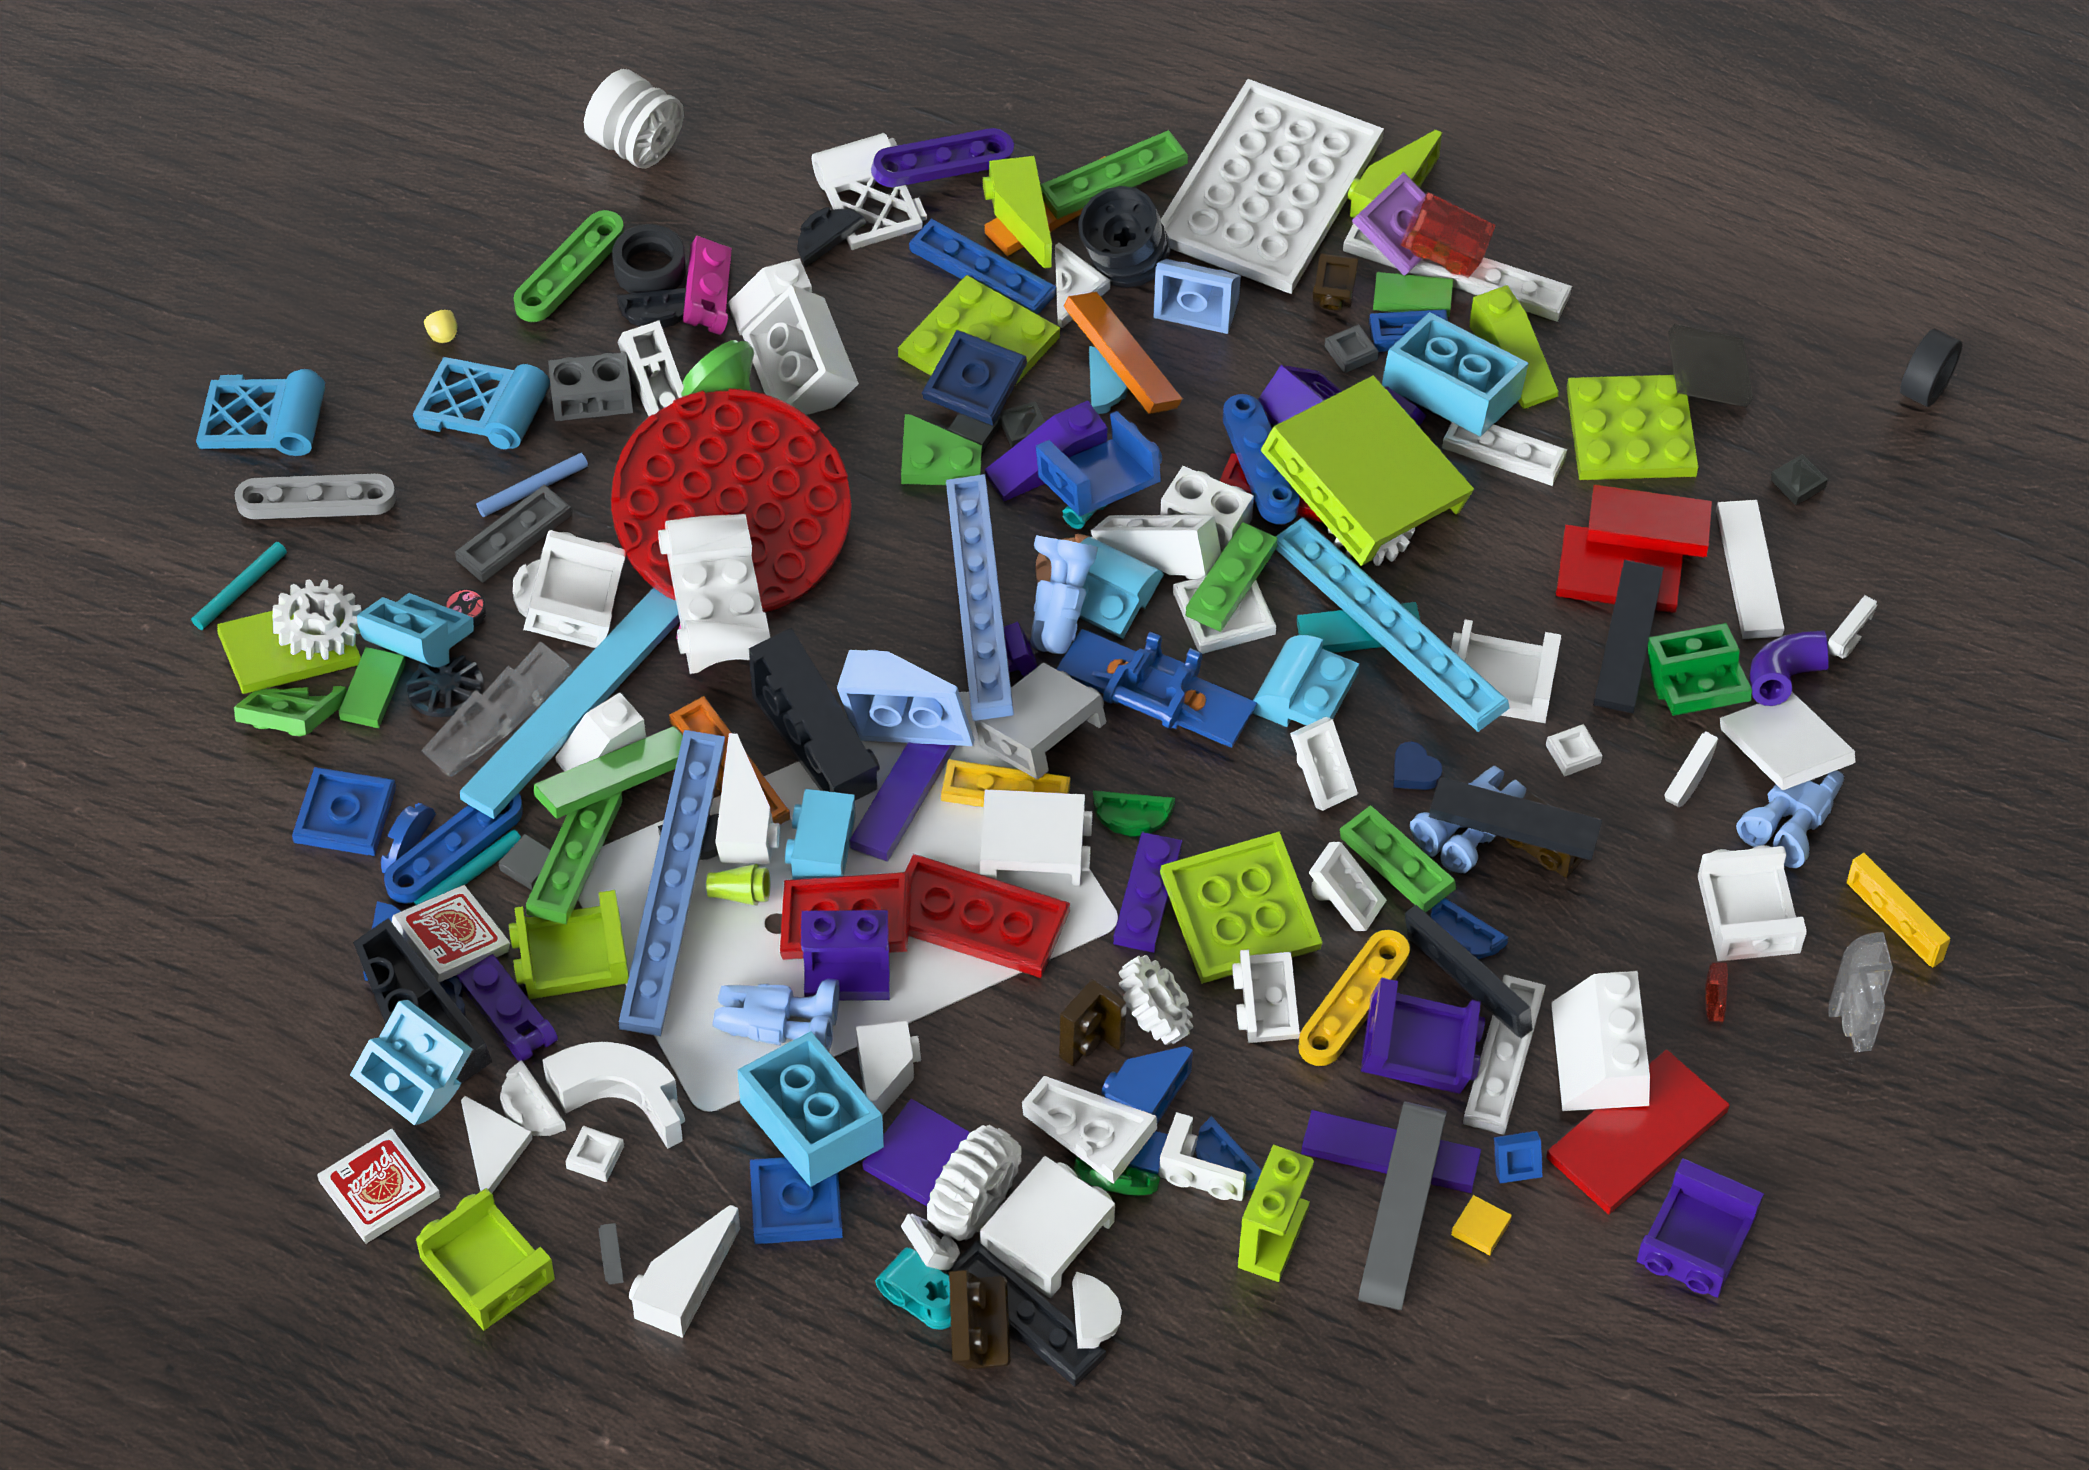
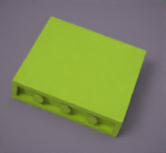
[1261,375,1474,566]

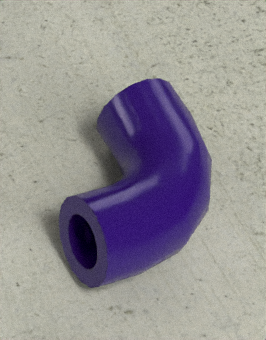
[1749,630,1828,706]

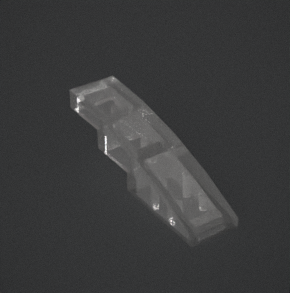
[421,641,573,777]

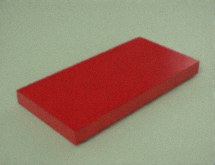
[905,854,1070,978]
[1546,1049,1730,1215]

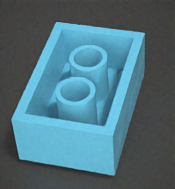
[1382,312,1529,437]
[737,1031,884,1187]

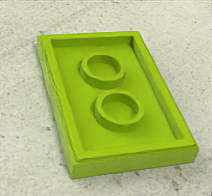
[218,611,361,694]

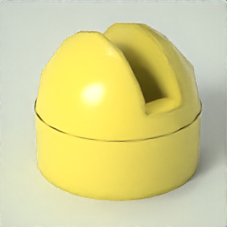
[424,310,457,343]

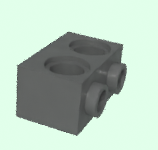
[548,352,633,421]

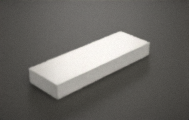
[1442,422,1567,486]

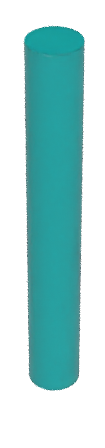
[191,542,287,630]
[414,830,521,906]

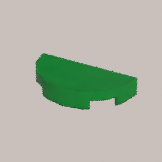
[1093,790,1175,837]
[1074,1156,1160,1195]

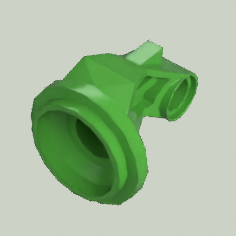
[681,340,754,397]

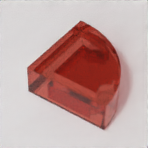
[1705,962,1728,1021]

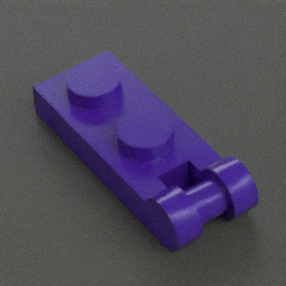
[457,954,558,1062]

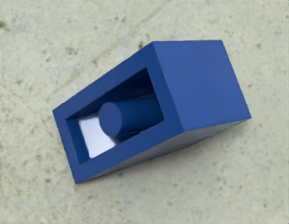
[1101,1046,1193,1124]

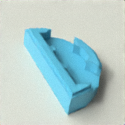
[1089,346,1128,414]

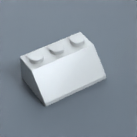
[742,285,859,415]
[1552,971,1650,1111]

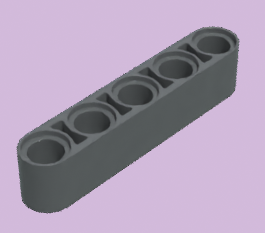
[1358,1101,1447,1311]

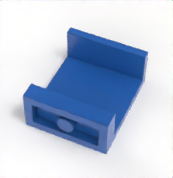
[1036,411,1162,517]

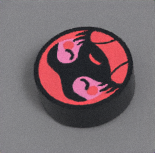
[445,589,486,628]

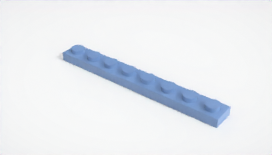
[946,474,1014,721]
[619,730,725,1036]

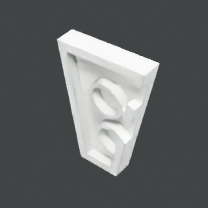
[1022,1076,1157,1184]

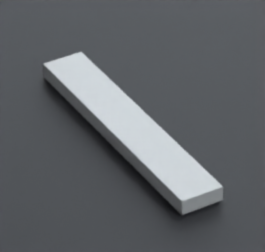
[1343,223,1572,322]

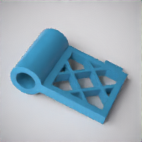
[413,357,550,449]
[196,369,325,456]

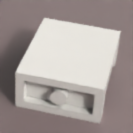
[523,530,626,648]
[1451,619,1561,723]
[980,789,1092,886]
[1698,845,1806,961]
[980,1156,1115,1299]

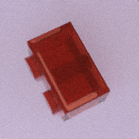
[1400,192,1496,278]

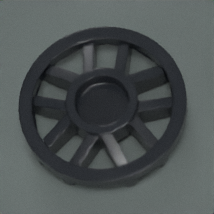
[407,655,484,717]

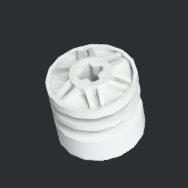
[584,69,684,169]

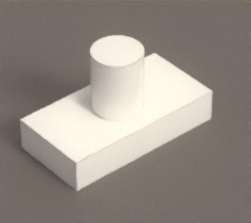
[1290,717,1358,811]
[1309,842,1387,931]

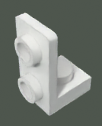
[1159,1112,1246,1201]

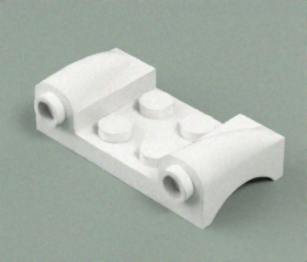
[658,514,770,674]

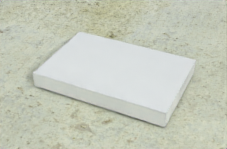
[1720,692,1855,790]

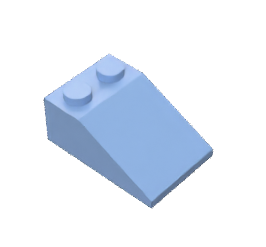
[837,650,975,746]

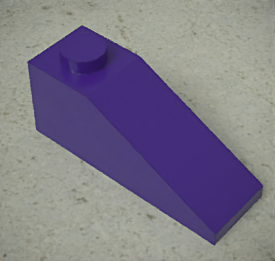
[985,401,1108,502]

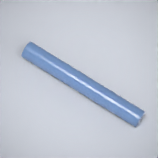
[476,453,588,517]

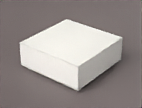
[1546,724,1602,777]
[565,1126,624,1182]

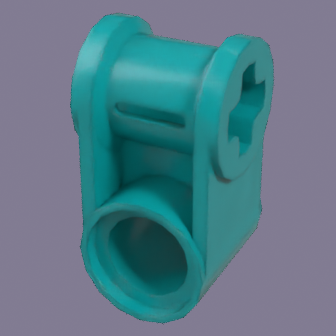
[875,1247,951,1330]

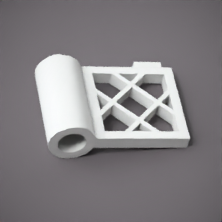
[812,133,927,250]

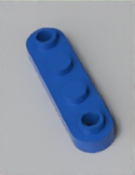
[1223,394,1300,524]
[384,793,523,904]

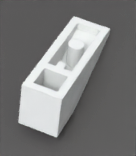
[617,321,684,416]
[1091,515,1221,579]
[716,733,780,864]
[629,1205,740,1338]

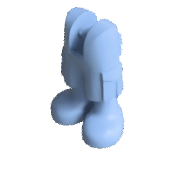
[1030,536,1098,654]
[1410,766,1526,873]
[1736,770,1844,868]
[713,979,839,1052]

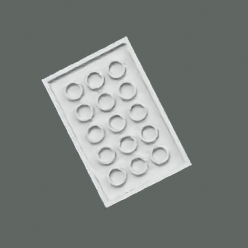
[1161,79,1384,294]

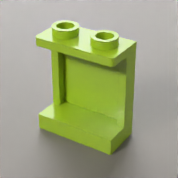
[509,890,629,1000]
[1238,1145,1314,1282]
[416,1188,555,1331]

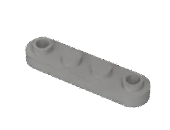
[235,474,396,519]

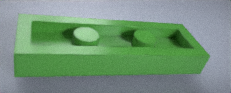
[1185,522,1278,632]
[1340,805,1456,913]

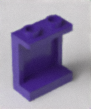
[801,910,890,1001]
[1361,978,1485,1094]
[1636,1158,1764,1298]

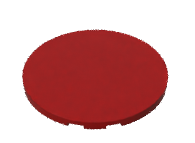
[611,389,852,613]

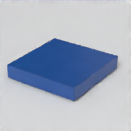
[292,767,396,856]
[750,1157,843,1244]

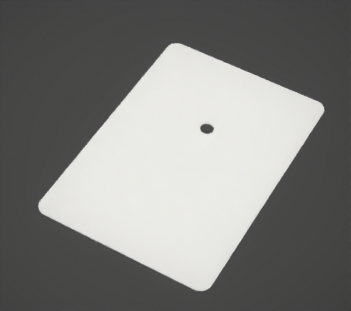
[578,692,1118,1112]

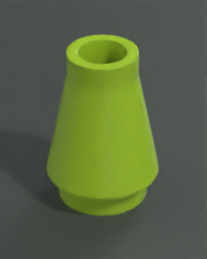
[706,864,771,906]

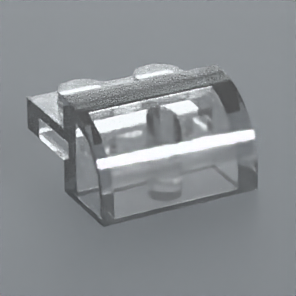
[1828,932,1893,1052]

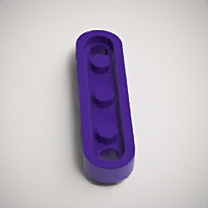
[871,128,1014,187]

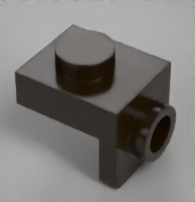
[1313,253,1358,310]

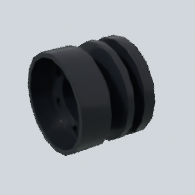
[1078,186,1170,288]

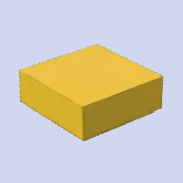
[1451,1195,1512,1256]

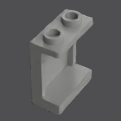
[975,662,1106,780]

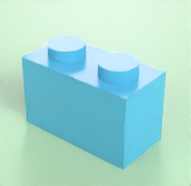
[785,789,856,880]

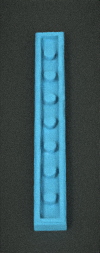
[1275,517,1510,732]
[460,587,680,819]

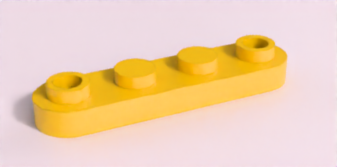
[1298,930,1410,1066]

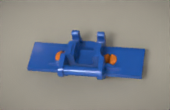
[1056,629,1257,748]

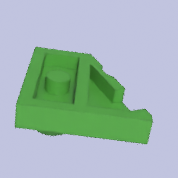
[901,414,982,485]
[234,686,347,736]

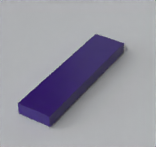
[849,742,957,862]
[1301,1110,1481,1193]

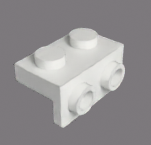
[1232,949,1300,1043]

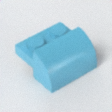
[1079,537,1164,639]
[357,593,474,667]
[1253,635,1359,727]
[350,1000,472,1125]

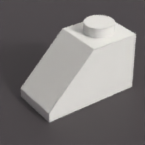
[728,258,812,335]
[555,693,646,771]
[856,1020,921,1115]

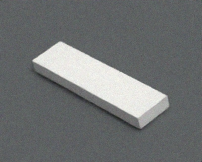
[1716,500,1784,639]
[1463,975,1545,1135]

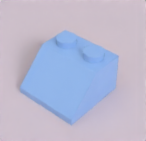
[1154,259,1241,334]

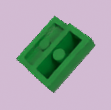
[1648,623,1752,716]

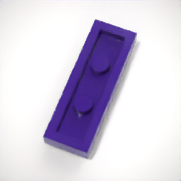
[1113,832,1182,953]

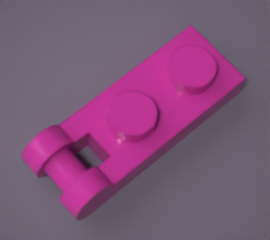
[683,236,732,335]

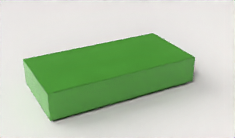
[1373,272,1453,317]
[339,647,406,728]

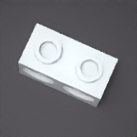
[1160,466,1254,550]

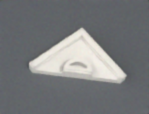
[1055,243,1111,328]
[461,1096,532,1193]

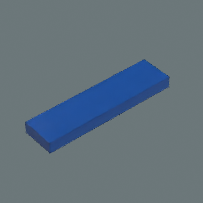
[909,218,1056,315]

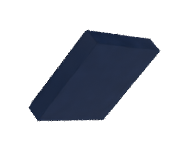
[922,330,1028,426]

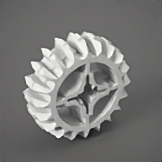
[927,1125,1021,1241]

